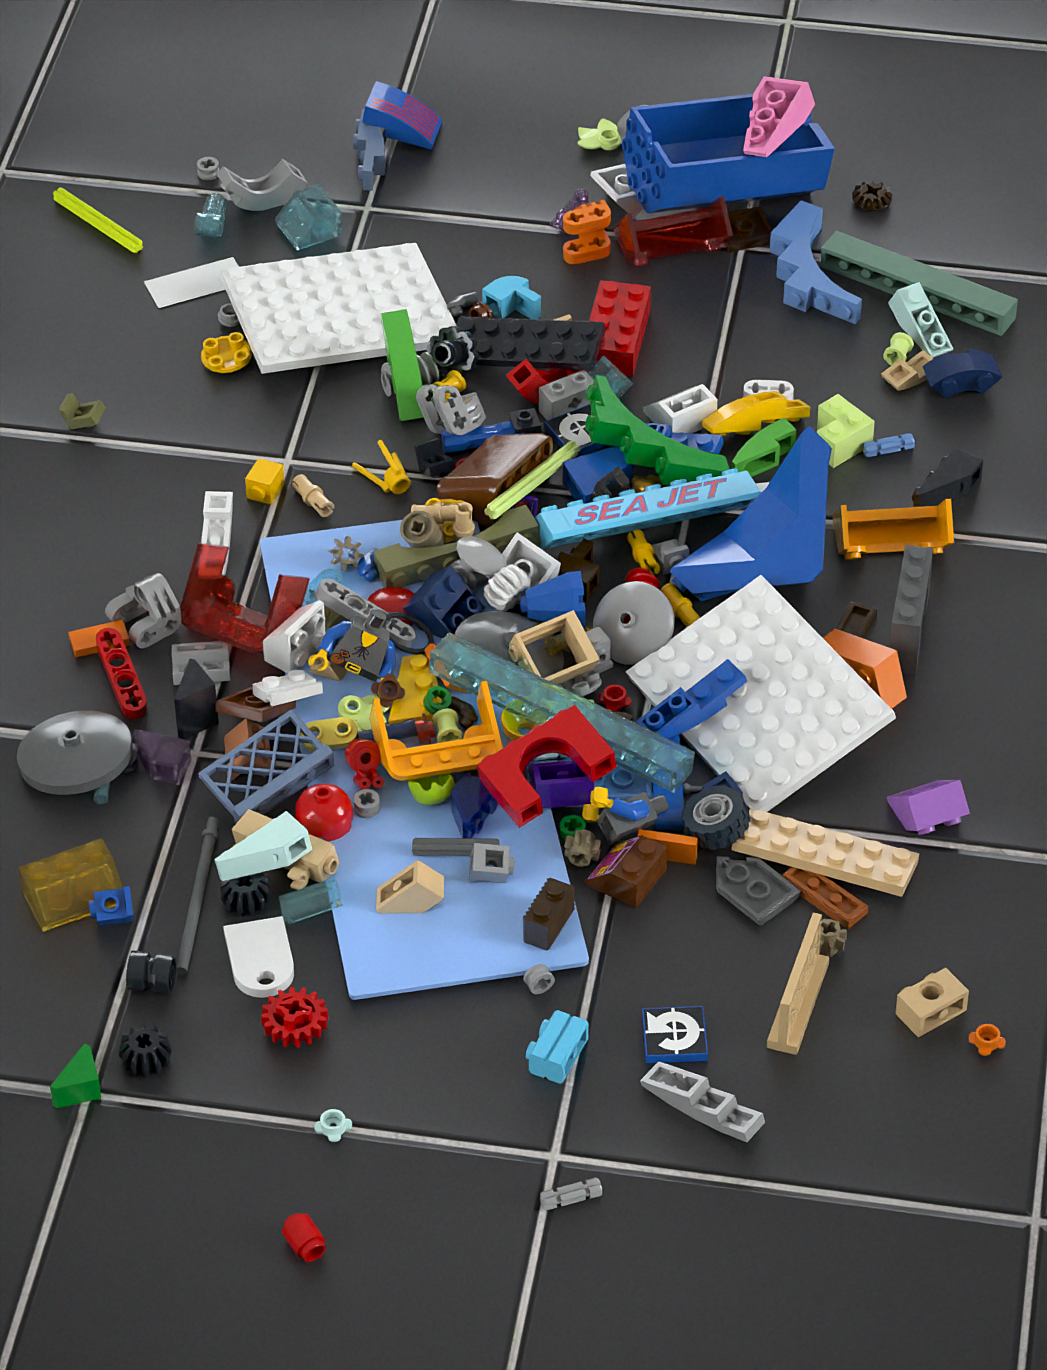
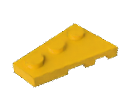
[389,653,442,725]

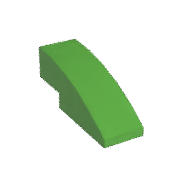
[732,418,796,477]

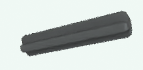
[412,838,500,856]

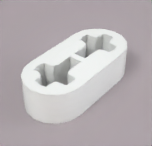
[743,380,794,400]

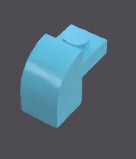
[482,276,541,320]

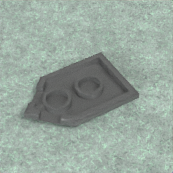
[716,856,801,925]

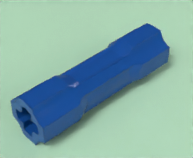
[442,421,524,453]

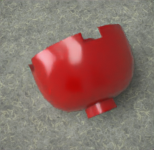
[295,783,353,842]

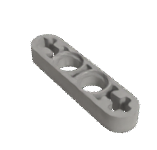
[315,579,416,648]

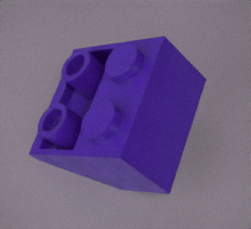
[527,759,594,808]

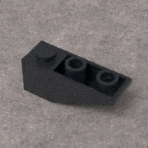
[912,447,983,507]

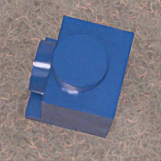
[89,886,134,926]

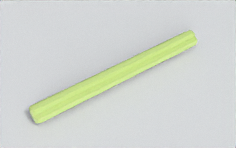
[484,441,580,519]

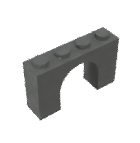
[890,545,933,674]

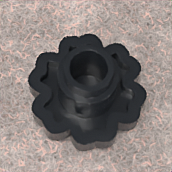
[427,326,479,378]

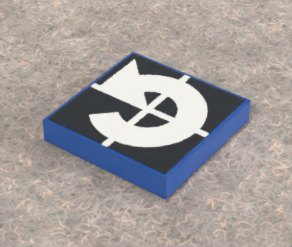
[544,404,607,459]
[642,1006,708,1063]

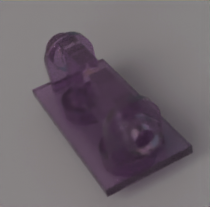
[549,188,591,232]

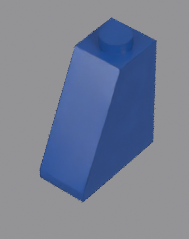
[563,446,635,504]

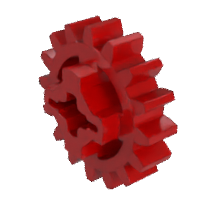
[261,987,328,1048]

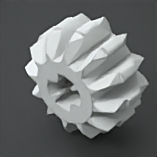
[484,564,531,611]

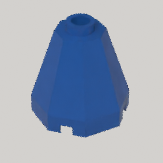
[520,571,586,627]

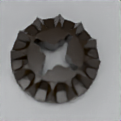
[852,181,892,210]

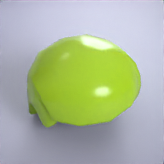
[408,774,455,806]

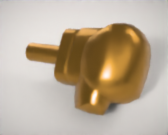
[631,474,664,493]

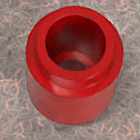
[282,1213,326,1262]

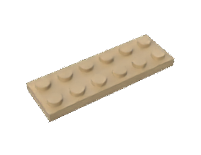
[732,808,919,897]

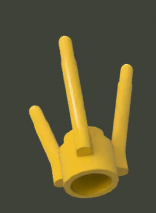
[352,440,411,494]

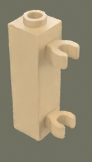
[232,809,340,891]

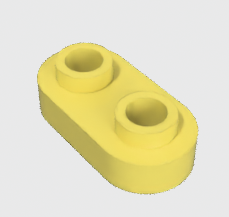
[300,717,358,752]

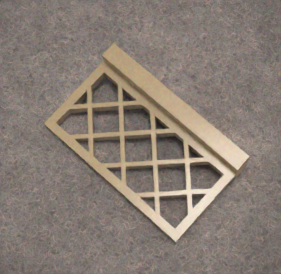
[767,913,829,1055]

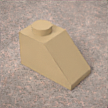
[376,860,444,914]

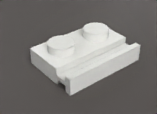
[252,670,323,706]

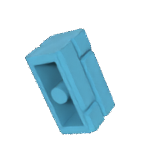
[526,1010,589,1084]

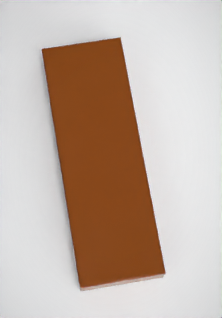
[781,867,868,929]

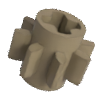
[328,536,364,571]
[564,830,601,867]
[819,919,847,957]

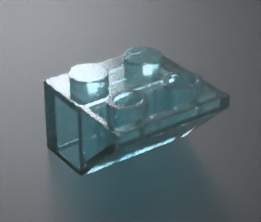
[275,183,342,250]

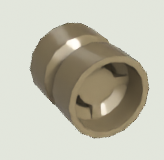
[400,510,446,548]

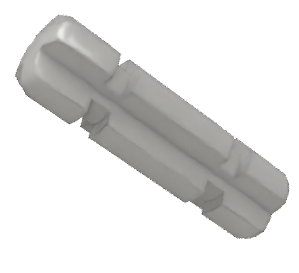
[540,1177,602,1210]

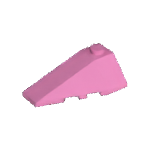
[743,76,815,157]

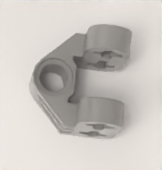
[416,385,486,435]
[105,573,181,648]

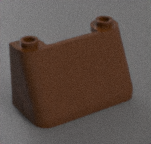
[437,433,553,527]

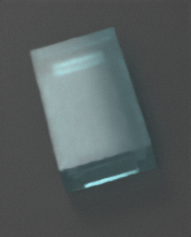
[279,878,343,925]

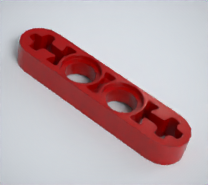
[96,628,147,719]

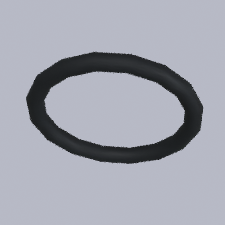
[382,612,434,655]

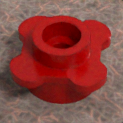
[598,685,632,712]

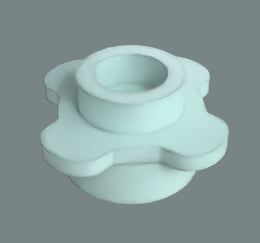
[314,1109,352,1142]

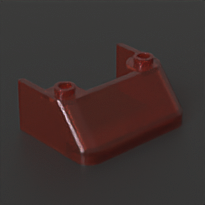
[614,196,733,266]
[180,543,310,654]

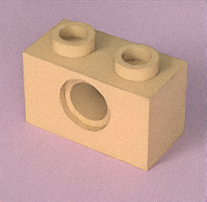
[896,968,969,1037]

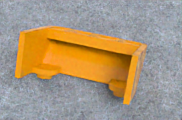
[832,499,954,560]
[370,681,503,781]

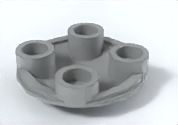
[456,536,506,579]
[546,670,602,701]

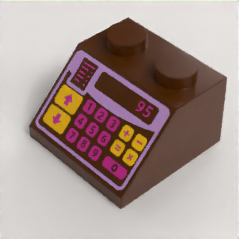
[585,835,667,908]

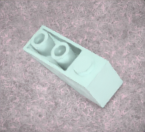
[888,282,953,358]
[215,811,313,881]

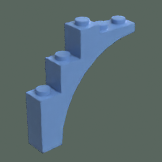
[770,200,862,324]

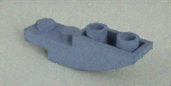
[353,109,385,191]

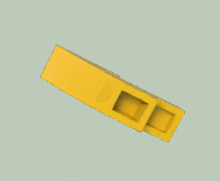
[701,391,811,436]

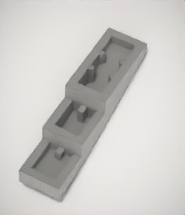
[640,1061,765,1142]

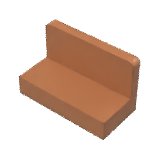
[224,719,271,780]

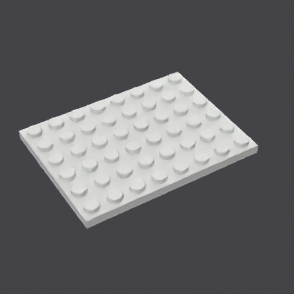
[220,243,456,374]
[626,575,896,812]

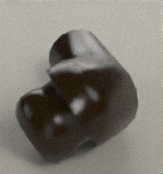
[448,696,478,729]

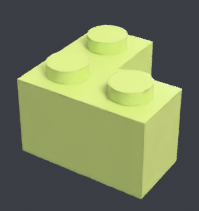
[817,394,875,468]

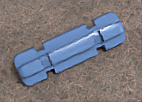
[863,433,915,458]

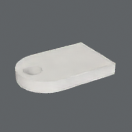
[223,916,294,998]

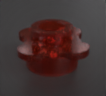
[415,713,436,745]

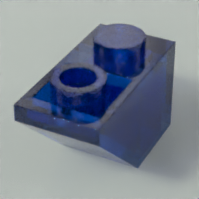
[451,773,498,838]

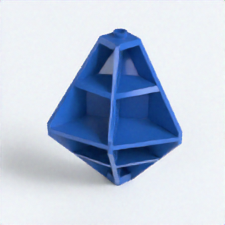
[670,426,832,601]

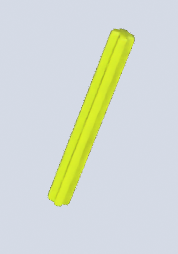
[53,188,143,253]

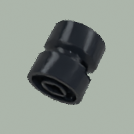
[126,950,177,994]

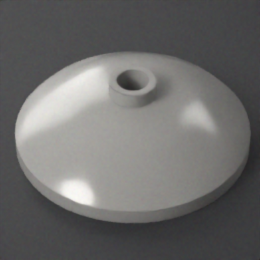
[593,582,674,665]

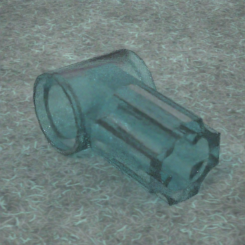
[194,193,228,237]

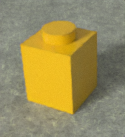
[245,458,284,505]

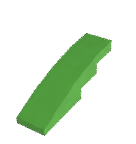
[380,309,423,421]

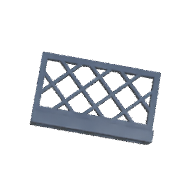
[198,709,334,824]

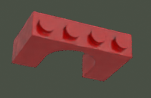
[477,704,617,828]

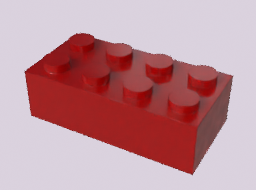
[589,280,651,377]

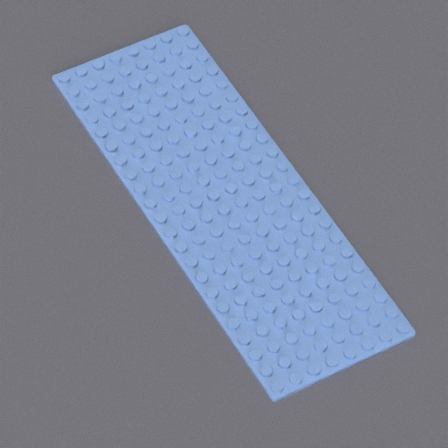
[260,520,589,1000]

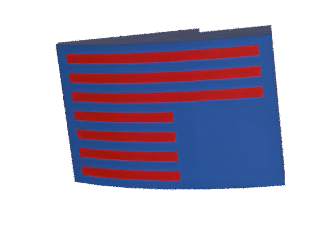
[362,81,442,150]

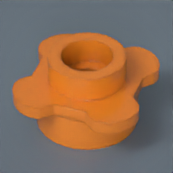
[969,1024,1006,1056]

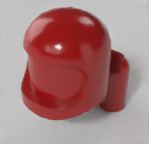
[344,739,384,789]

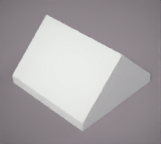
[590,164,644,218]
[488,533,561,588]

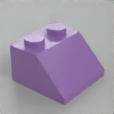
[886,780,970,835]

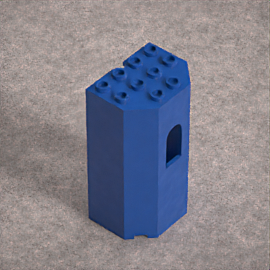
[622,94,835,214]

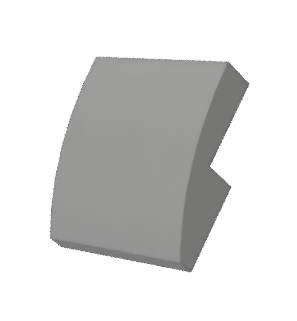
[172,640,230,685]

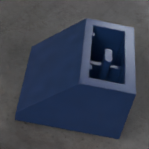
[402,566,486,642]

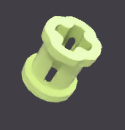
[883,332,914,366]
[432,709,462,743]

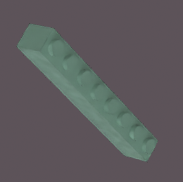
[820,231,1018,336]

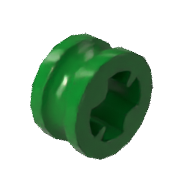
[423,686,452,715]
[560,815,586,842]

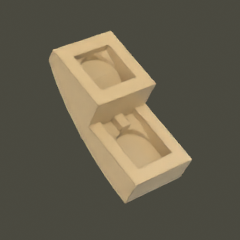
[881,350,933,391]

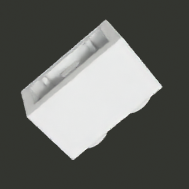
[643,384,717,433]
[263,600,326,673]

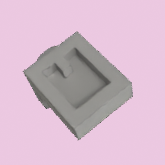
[652,539,689,575]

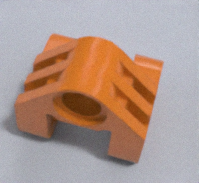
[563,200,611,264]

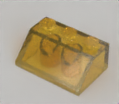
[18,838,123,931]

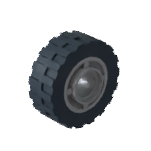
[682,785,751,850]

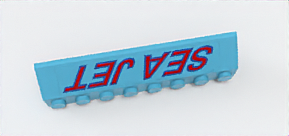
[535,468,761,550]

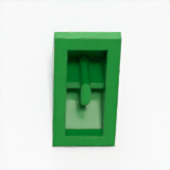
[50,1044,101,1108]

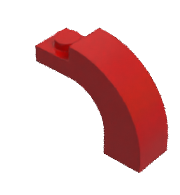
[506,359,601,404]

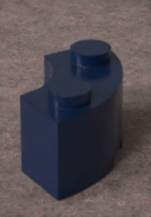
[922,349,1003,398]

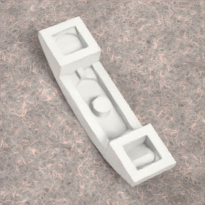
[196,491,233,578]

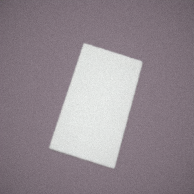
[144,257,239,308]

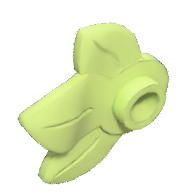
[578,118,621,150]
[338,695,391,733]

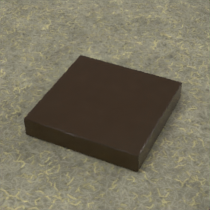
[713,206,773,253]

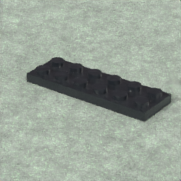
[456,317,606,370]

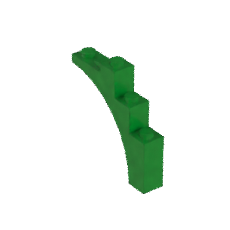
[585,375,729,486]

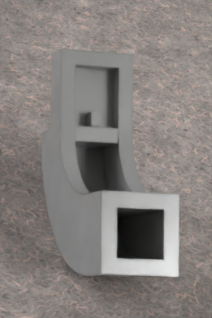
[217,159,308,211]

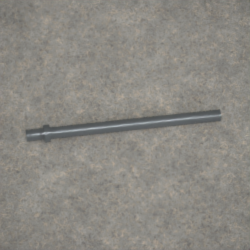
[176,817,219,975]

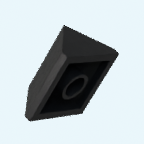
[174,659,219,740]

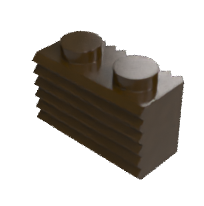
[523,878,575,951]

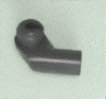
[447,292,478,318]

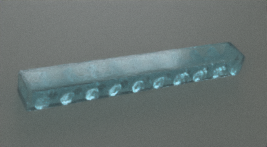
[429,632,695,793]

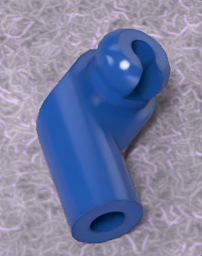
[357,547,378,582]

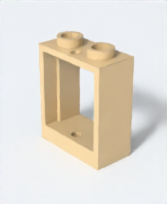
[509,610,600,694]

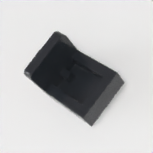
[509,408,545,434]
[414,438,455,478]

